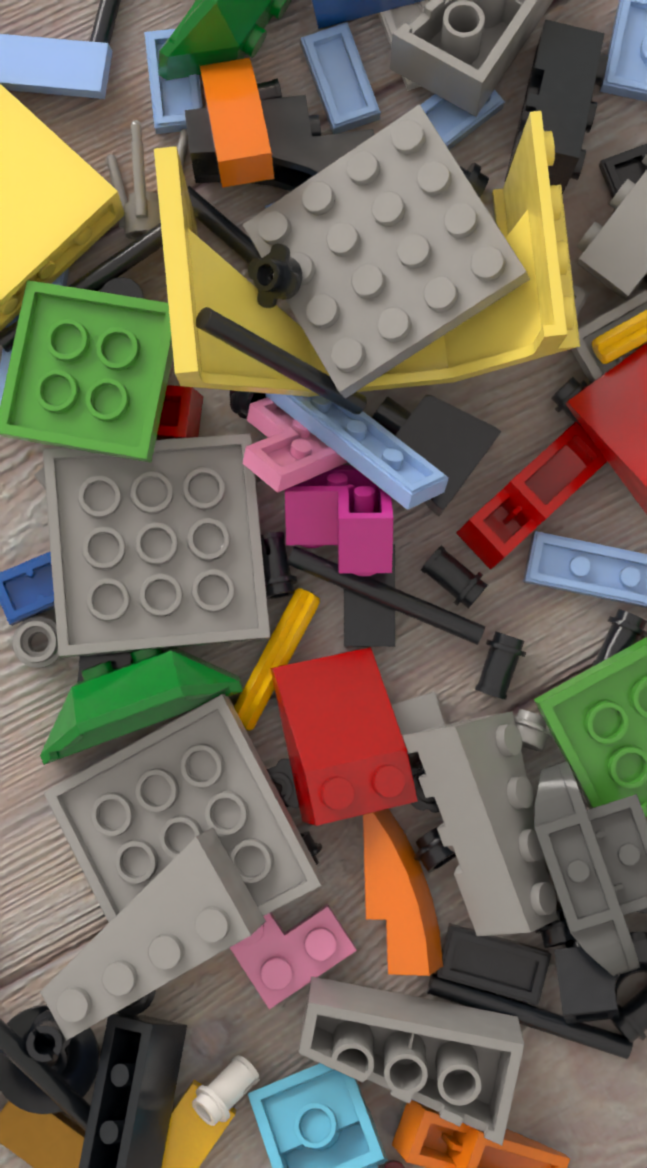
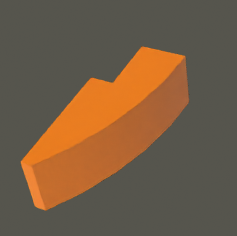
[200,58,274,188]
[363,809,443,976]
[391,1100,570,1168]

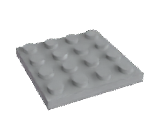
[242,104,530,398]
[43,433,270,658]
[43,694,325,923]

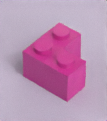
[285,465,393,576]

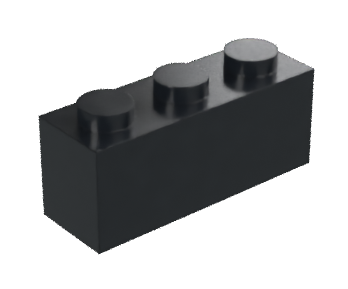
[79,1014,187,1168]

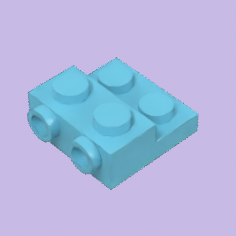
[247,1063,388,1168]

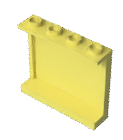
[0,84,124,331]

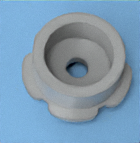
[514,709,553,752]

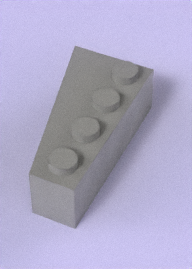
[390,0,553,116]
[577,154,647,301]
[402,711,558,936]
[40,827,266,1041]
[299,976,525,1146]

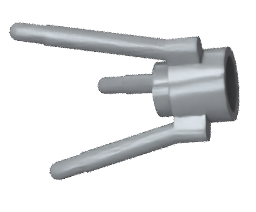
[107,120,188,240]

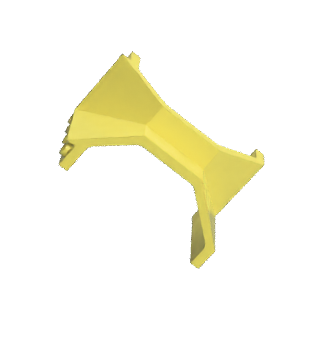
[154,111,580,397]

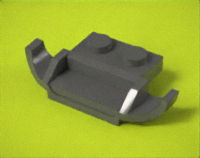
[534,761,647,976]

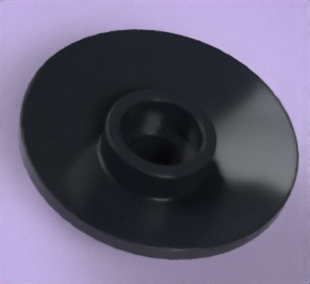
[0,1004,100,1114]

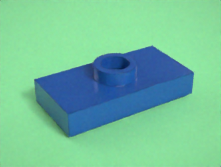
[0,552,55,626]

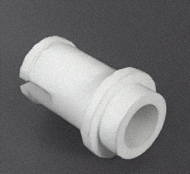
[192,1055,260,1126]

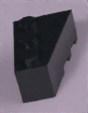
[504,19,609,195]

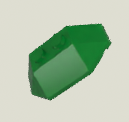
[158,0,292,80]
[40,648,243,765]

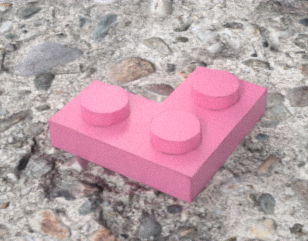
[242,397,347,493]
[230,904,357,1010]

